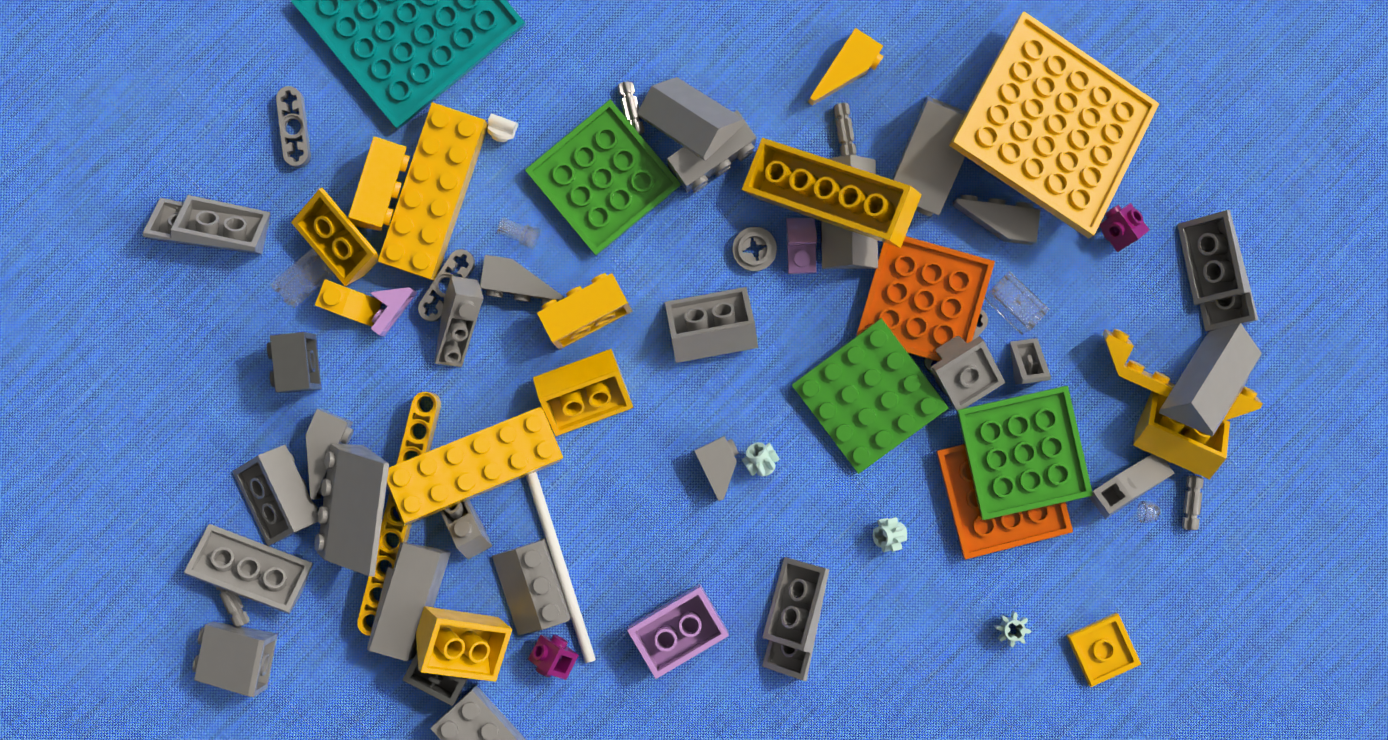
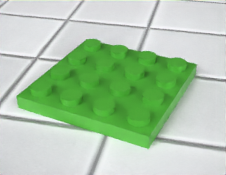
[525,99,681,256]
[792,318,949,474]
[957,386,1093,520]

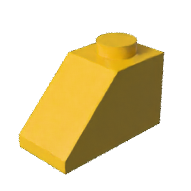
[315,279,382,327]

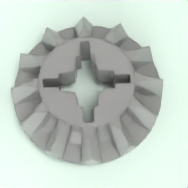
[732,227,777,271]

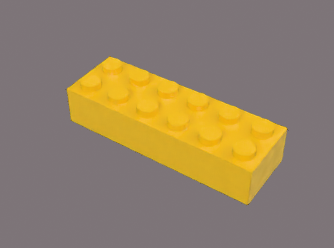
[378,102,488,281]
[741,138,922,248]
[387,406,563,526]

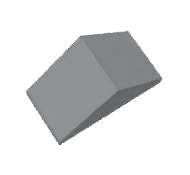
[1010,338,1051,384]

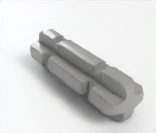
[617,81,644,134]
[834,103,856,156]
[1182,475,1204,530]
[216,587,249,627]

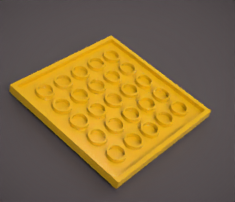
[949,11,1159,239]

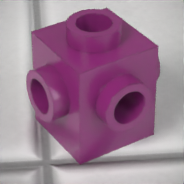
[1099,203,1149,252]
[528,635,579,680]

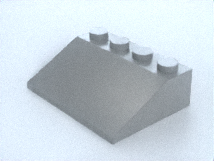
[314,443,389,576]

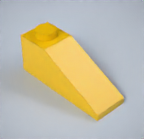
[808,28,884,106]

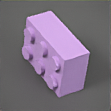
[627,584,729,679]

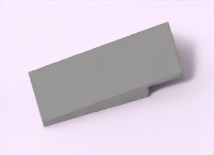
[821,154,878,269]
[143,195,270,254]
[1177,210,1259,332]
[1159,323,1262,437]
[367,542,451,661]
[762,557,829,681]

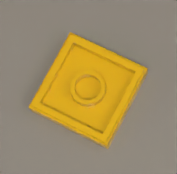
[1066,613,1141,687]

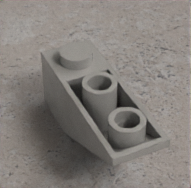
[953,195,1041,245]
[480,255,565,304]
[435,276,483,367]
[306,409,354,500]
[1089,454,1175,520]
[440,500,492,559]

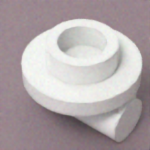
[487,114,518,142]

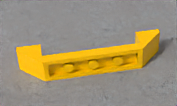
[1103,329,1263,422]

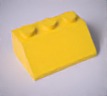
[348,136,410,231]
[291,188,379,286]
[537,273,633,350]
[533,349,634,436]
[1133,391,1230,480]
[416,606,512,682]

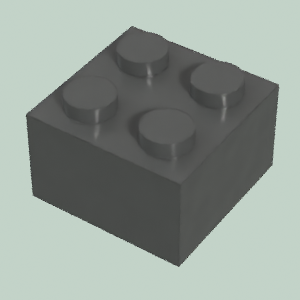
[267,332,322,393]

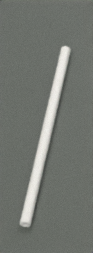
[526,472,596,663]

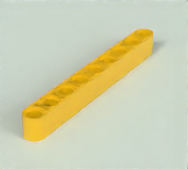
[357,392,441,636]

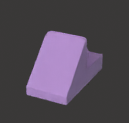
[786,218,817,274]
[370,287,418,336]

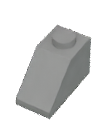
[694,436,739,501]

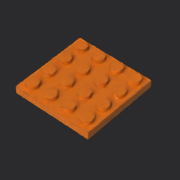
[856,236,995,362]
[936,444,1073,559]

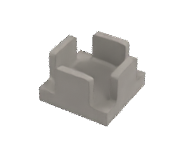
[929,336,1005,412]

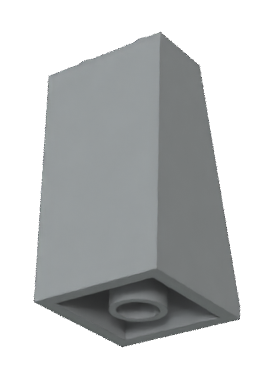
[892,96,967,217]

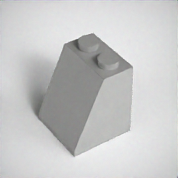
[192,621,278,697]

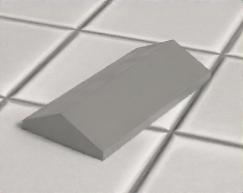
[637,77,746,161]
[184,524,313,614]

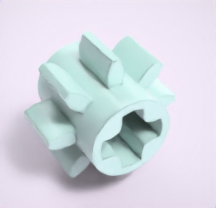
[742,442,779,477]
[873,517,907,552]
[994,611,1031,647]

